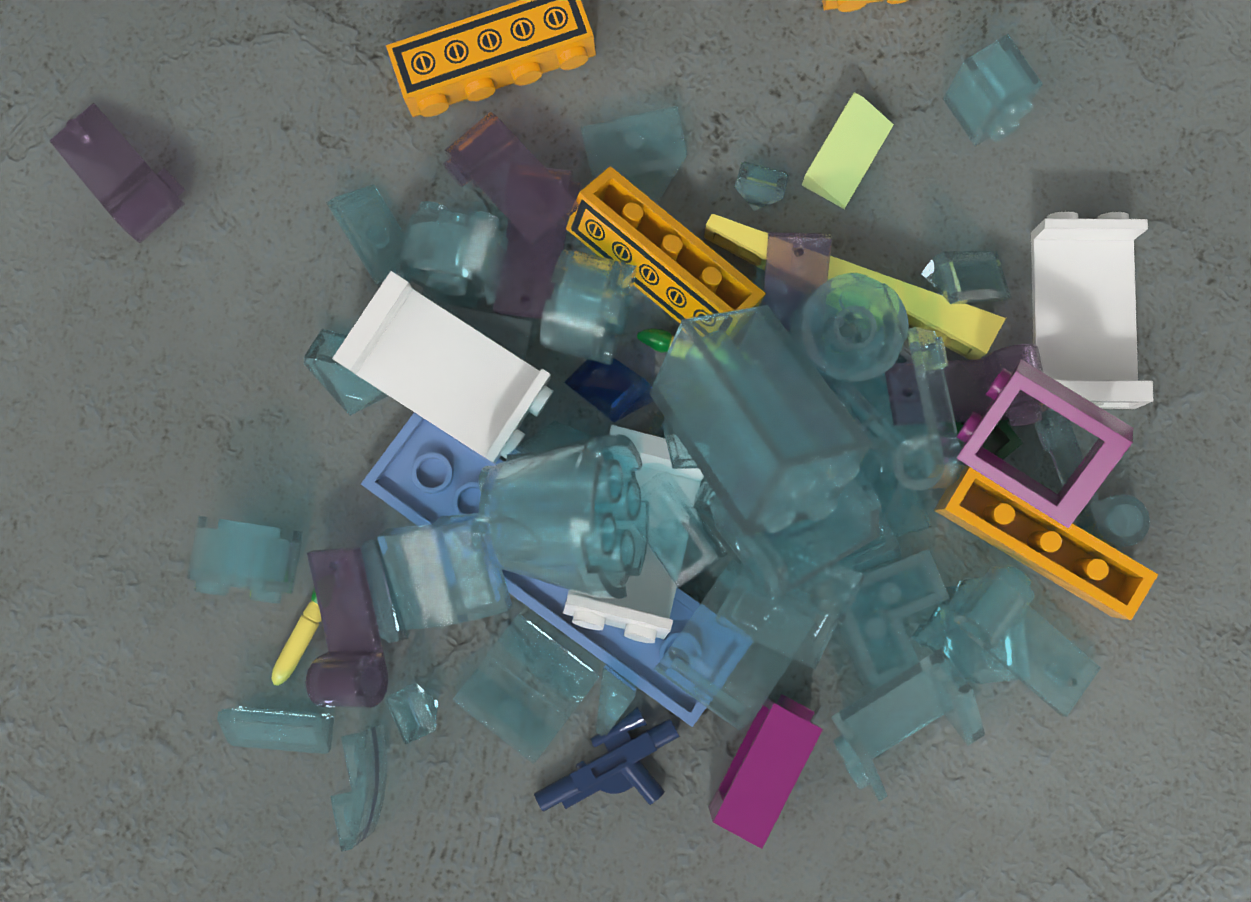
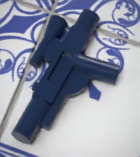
[534,707,680,812]

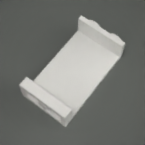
[1031,212,1153,409]
[332,271,553,464]
[563,425,712,643]

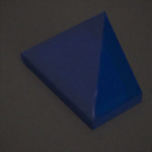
[564,347,654,423]

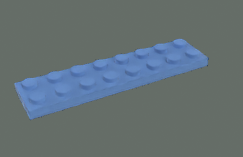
[361,412,752,727]

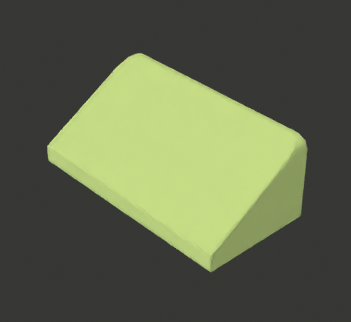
[802,92,894,209]

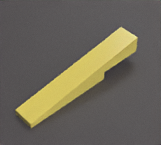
[704,214,1006,363]

